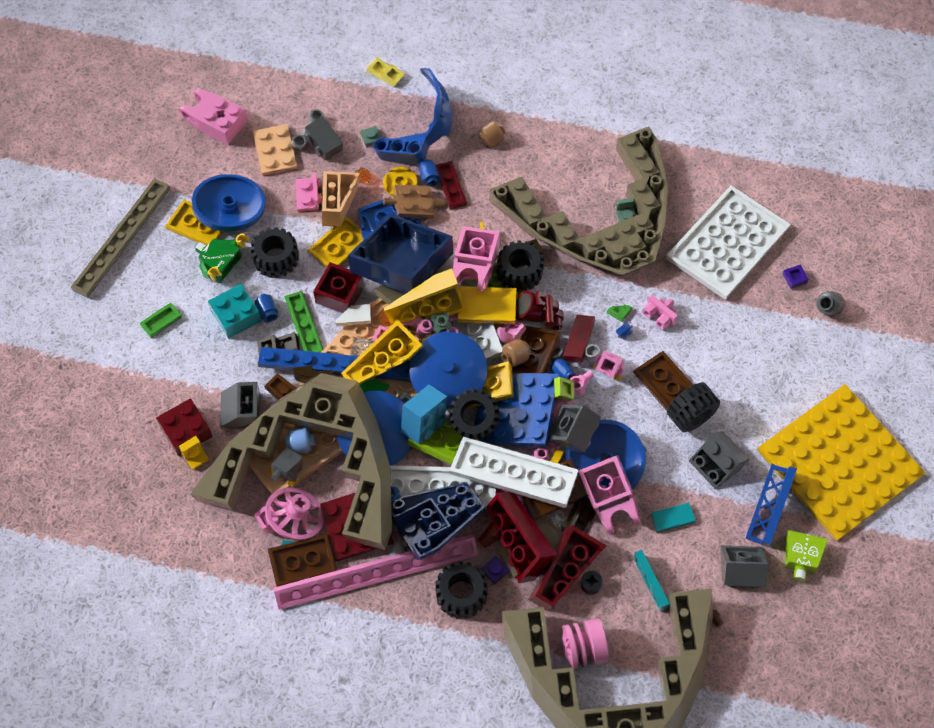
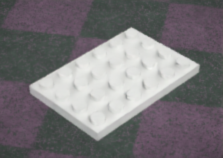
[666,186,791,300]

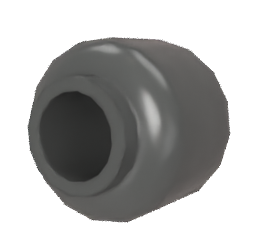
[816,291,845,316]

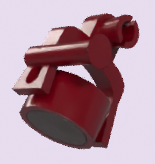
[515,290,564,330]

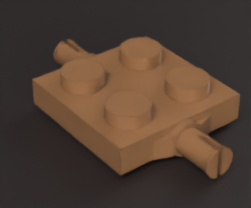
[383,185,444,219]

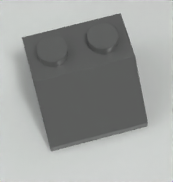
[549,404,601,452]
[721,545,768,589]

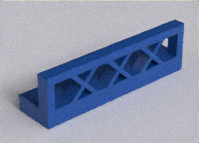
[745,464,797,547]

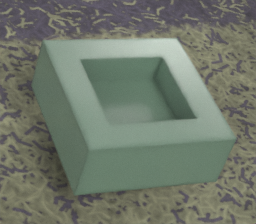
[360,126,381,147]

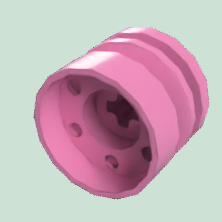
[562,618,609,670]

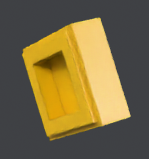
[550,449,564,464]

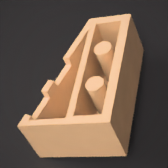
[322,171,360,227]

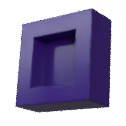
[782,265,809,289]
[481,556,510,585]

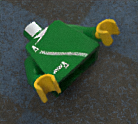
[195,234,249,282]

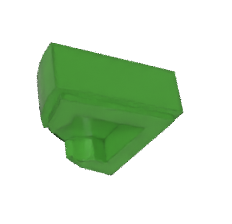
[607,304,633,322]

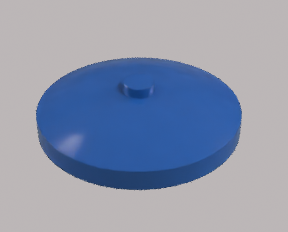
[192,174,265,232]
[409,332,487,409]
[336,391,411,466]
[565,420,646,490]

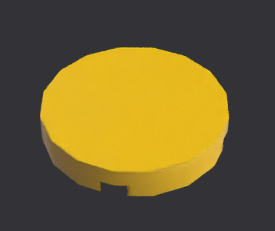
[383,167,419,197]

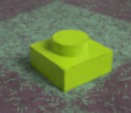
[554,377,574,402]

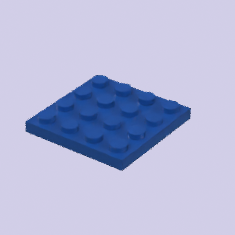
[474,373,560,447]

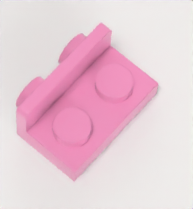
[296,172,322,212]

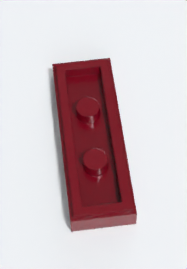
[436,161,467,210]
[563,315,595,362]

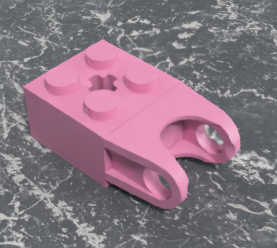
[179,89,248,145]
[453,226,500,293]
[579,455,640,535]

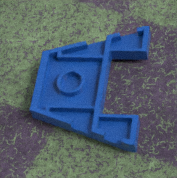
[358,197,428,240]

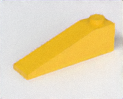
[384,269,467,324]
[341,320,423,384]

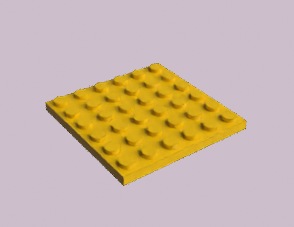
[756,384,926,541]

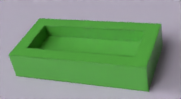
[140,302,182,338]

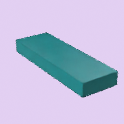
[634,549,670,612]

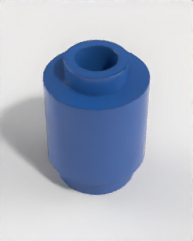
[419,159,440,187]
[254,294,278,323]

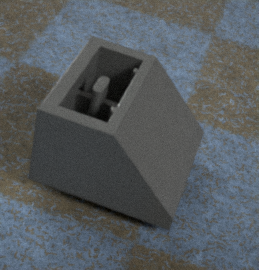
[220,382,260,429]
[689,431,750,489]

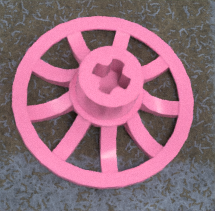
[265,487,324,541]

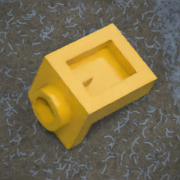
[179,436,209,470]

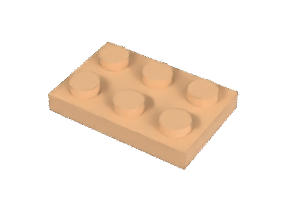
[253,124,297,176]

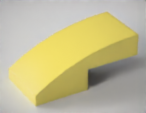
[366,57,405,87]

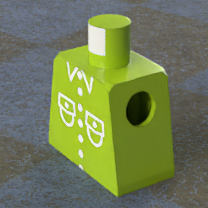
[785,530,827,582]

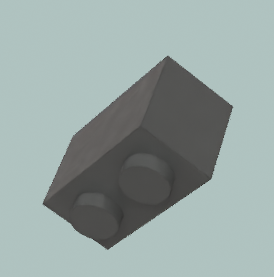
[304,116,343,160]

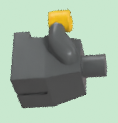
[269,447,303,487]

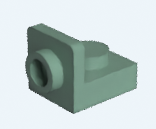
[615,198,636,222]

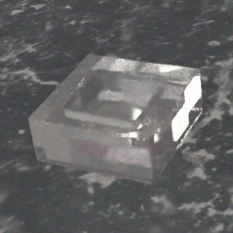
[350,338,374,356]

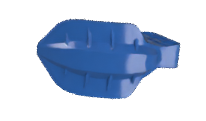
[373,68,453,164]

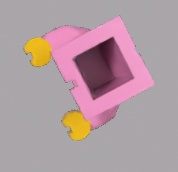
[593,351,624,381]

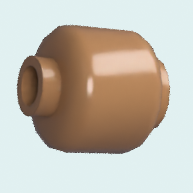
[478,121,506,148]
[501,339,531,367]

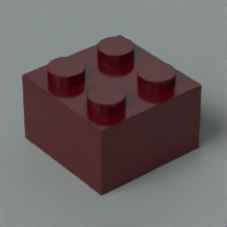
[313,262,365,313]
[156,398,213,456]

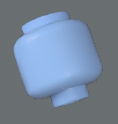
[285,428,315,454]

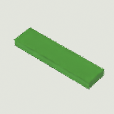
[284,291,323,352]

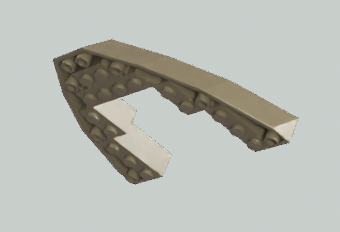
[489,126,668,275]
[190,373,392,550]
[502,588,713,728]

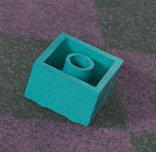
[208,284,261,339]

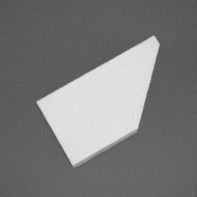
[336,304,371,327]

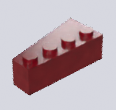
[486,492,557,584]
[529,525,607,610]

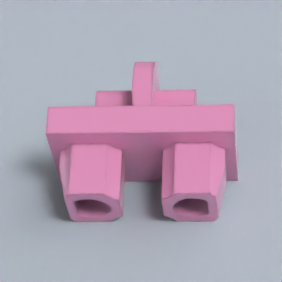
[643,294,678,330]

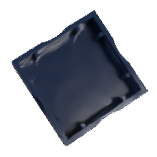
[348,214,454,294]

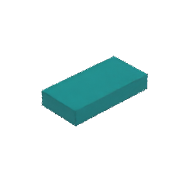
[650,503,696,533]

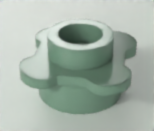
[431,312,452,332]

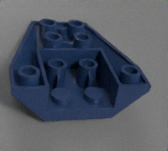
[391,482,485,560]

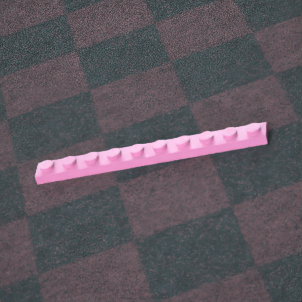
[273,534,478,610]

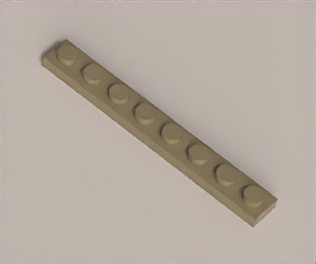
[71,178,170,298]

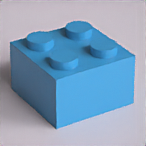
[401,385,447,444]

